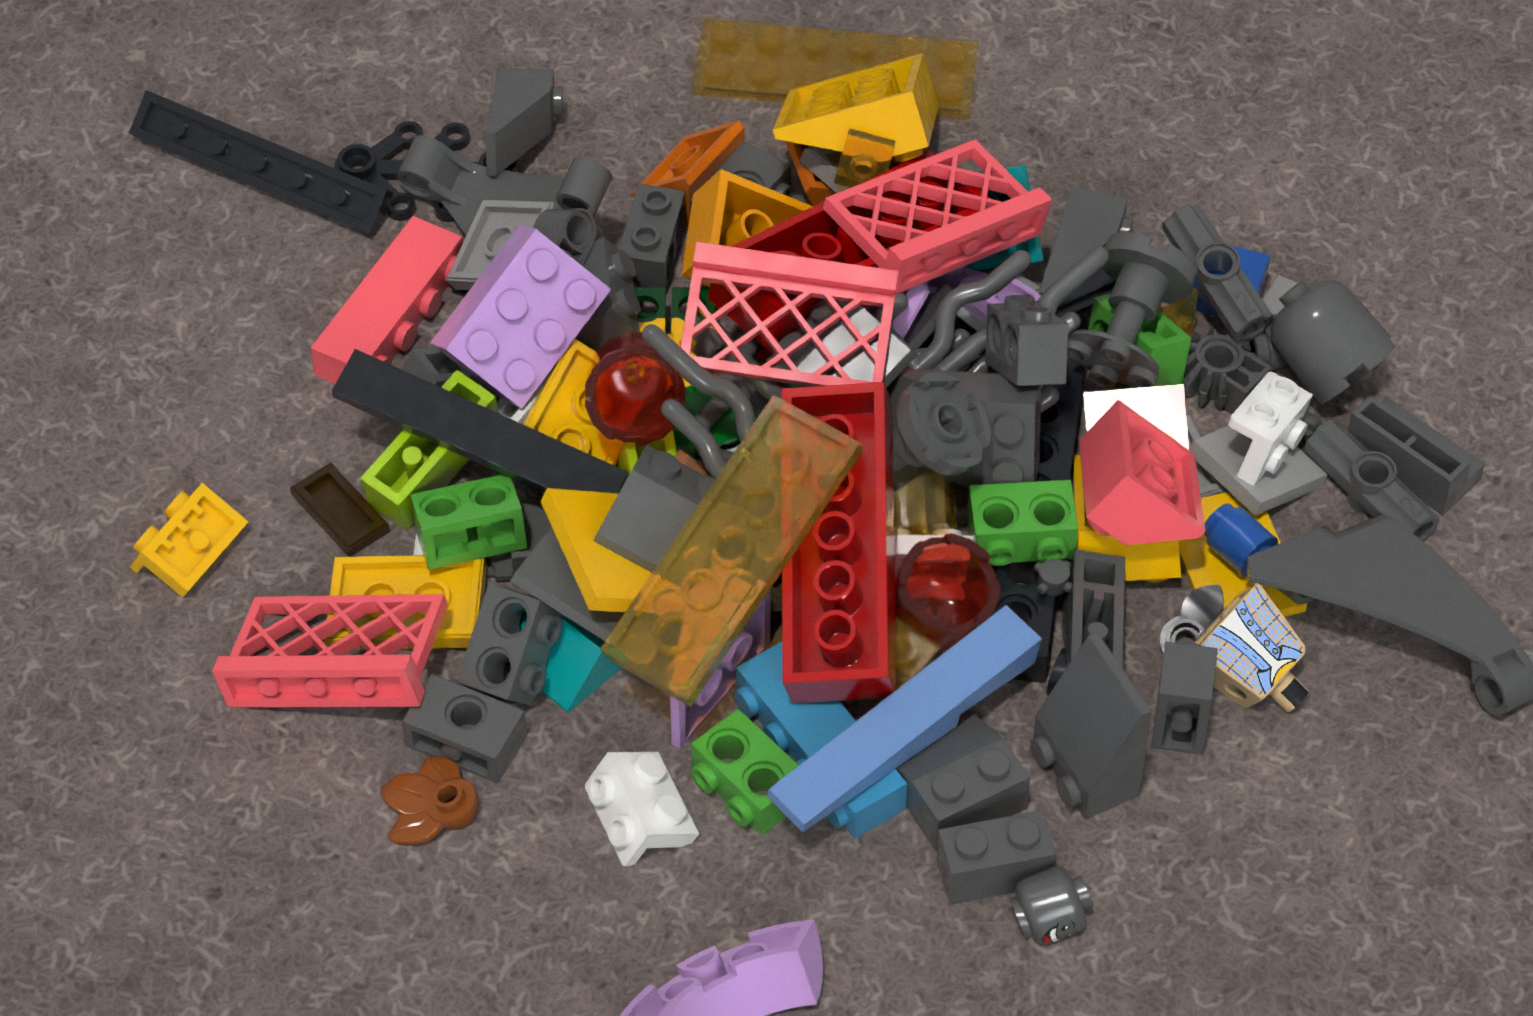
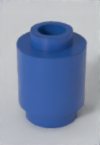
[1204,503,1278,577]

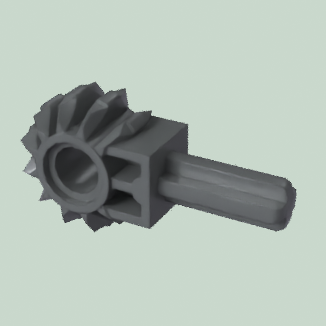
[1182,327,1322,441]

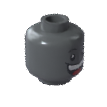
[1009,865,1093,945]

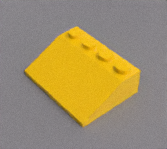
[773,53,939,162]

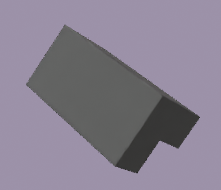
[1348,395,1485,516]

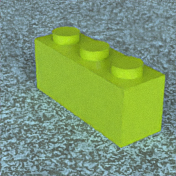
[360,370,500,531]

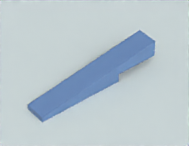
[767,605,1042,832]

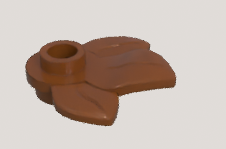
[380,756,479,845]

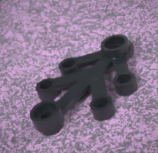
[334,121,518,222]

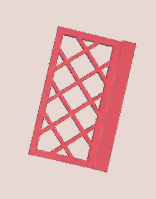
[823,139,1052,294]
[681,242,899,387]
[212,594,448,707]

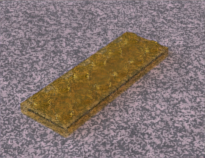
[692,18,978,120]
[600,395,863,707]

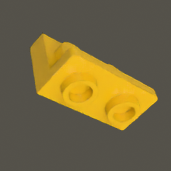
[130,483,248,597]

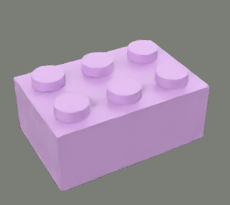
[430,224,611,409]

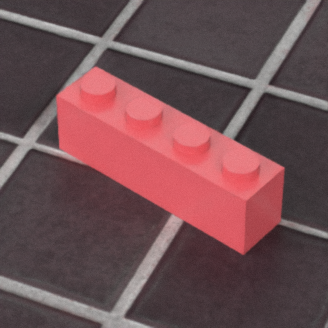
[311,216,463,384]

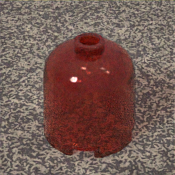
[585,332,686,445]
[895,533,1001,652]

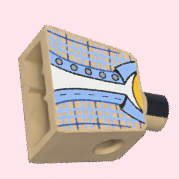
[1194,583,1309,713]

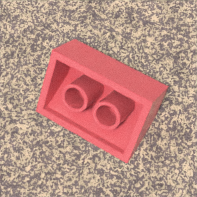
[1079,399,1205,545]

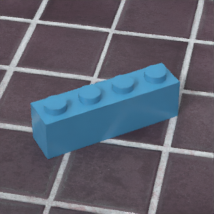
[733,642,907,839]

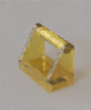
[894,473,957,535]

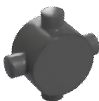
[1034,559,1072,596]

